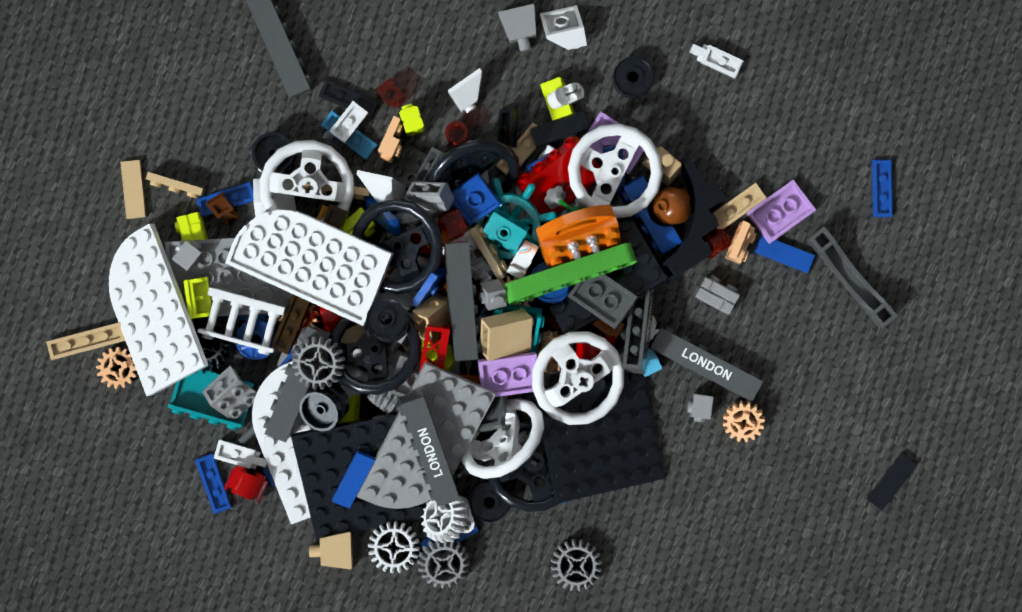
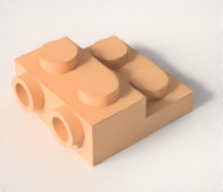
[378,116,404,163]
[725,221,757,264]

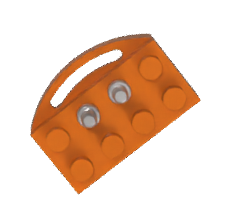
[536,204,621,268]

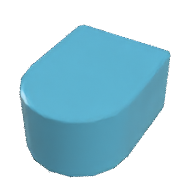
[644,349,662,377]

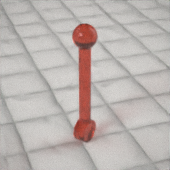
[294,312,317,345]

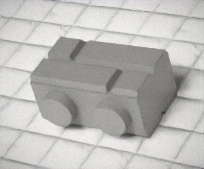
[406,182,454,212]
[694,275,740,315]

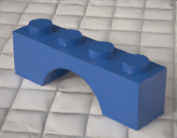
[621,175,682,254]

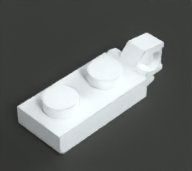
[689,44,743,79]
[214,440,268,469]

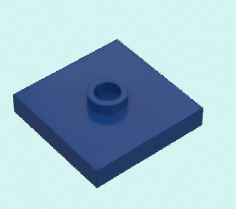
[451,172,502,226]
[411,267,446,308]

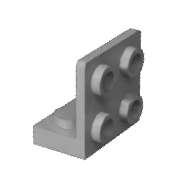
[202,366,257,421]

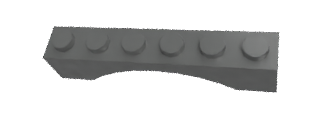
[806,226,898,328]

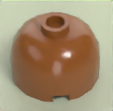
[652,187,692,225]

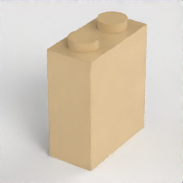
[480,308,534,361]

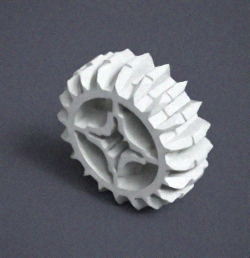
[421,495,469,543]
[368,521,420,573]

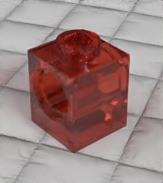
[375,78,405,109]
[438,208,468,240]

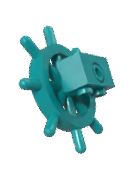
[475,178,557,265]

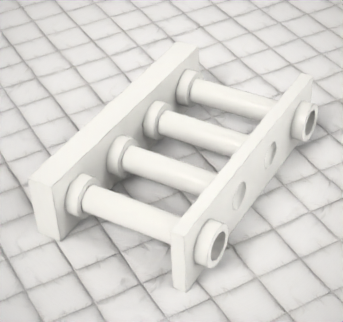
[197,287,287,355]

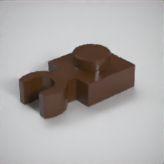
[207,192,239,226]

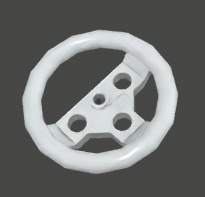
[568,123,663,218]
[260,140,354,222]
[532,331,624,425]
[462,398,544,479]

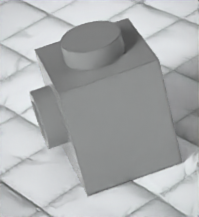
[172,240,204,271]
[479,279,507,311]
[687,394,713,423]

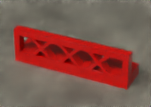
[419,324,450,372]

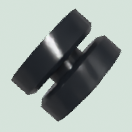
[251,132,295,174]
[299,382,350,432]

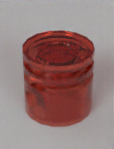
[445,121,468,146]
[702,228,731,259]

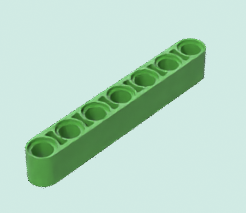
[503,243,637,305]

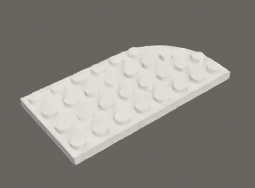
[225,210,394,326]
[109,224,209,396]
[252,360,314,524]

